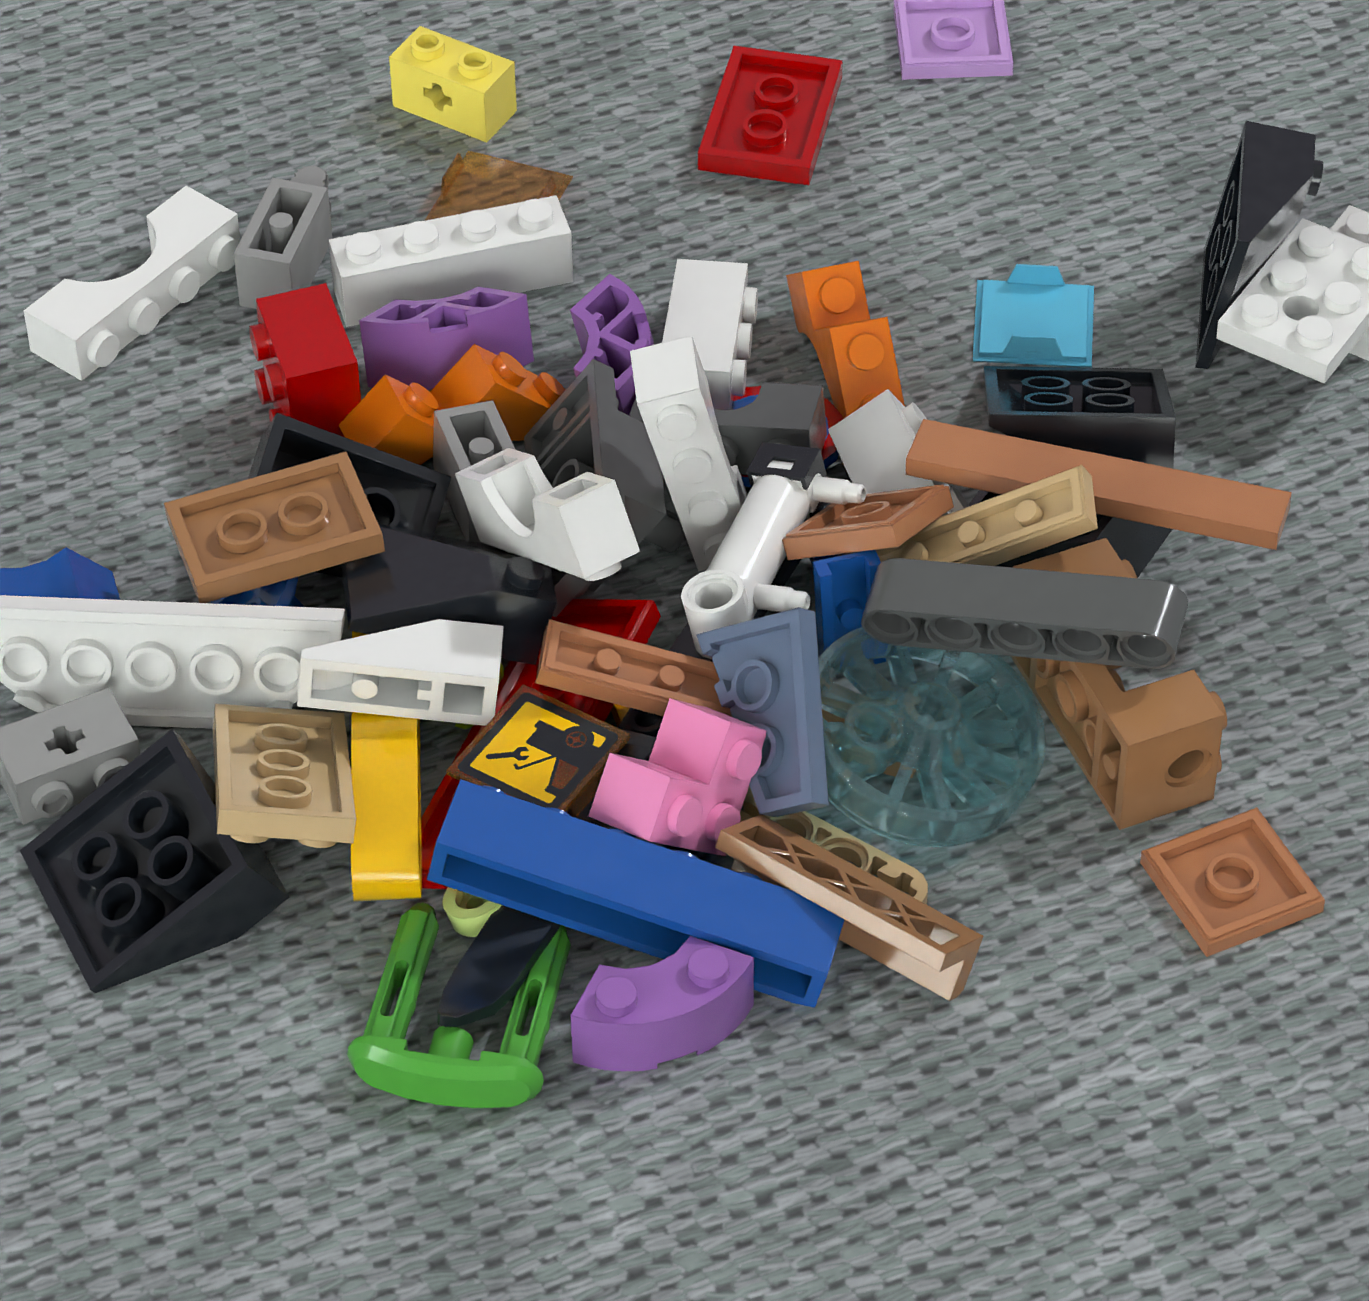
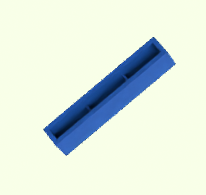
[427,779,844,1008]

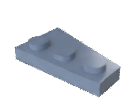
[696,607,829,817]

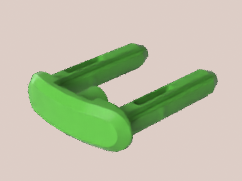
[347,902,571,1108]

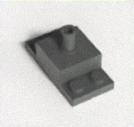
[524,359,686,617]

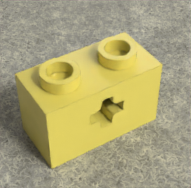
[389,26,517,143]

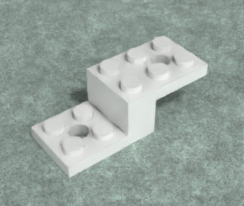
[1216,205,1369,384]

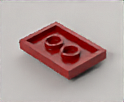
[698,46,843,185]

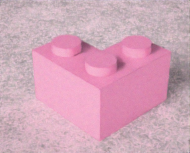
[589,698,767,856]

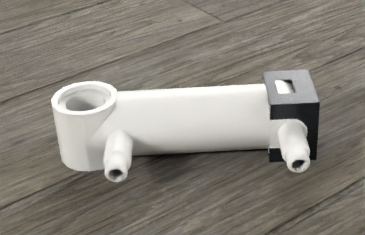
[681,442,866,659]

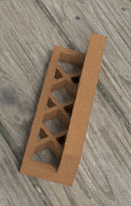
[715,814,983,1001]

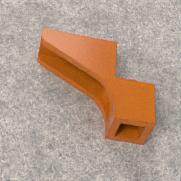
[786,260,905,419]
[339,344,566,465]

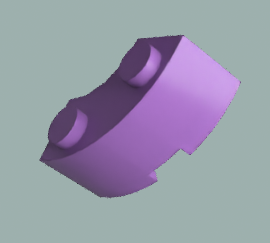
[570,274,654,415]
[359,286,534,391]
[570,936,754,1071]

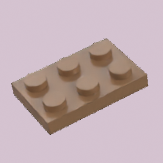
[164,452,385,603]

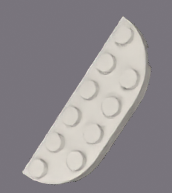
[0,595,345,729]

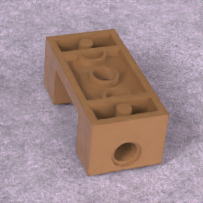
[1010,538,1227,830]

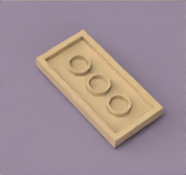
[213,704,356,848]

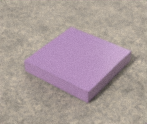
[893,0,1013,80]

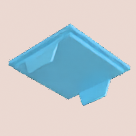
[973,264,1094,368]

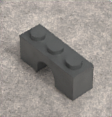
[629,382,827,475]

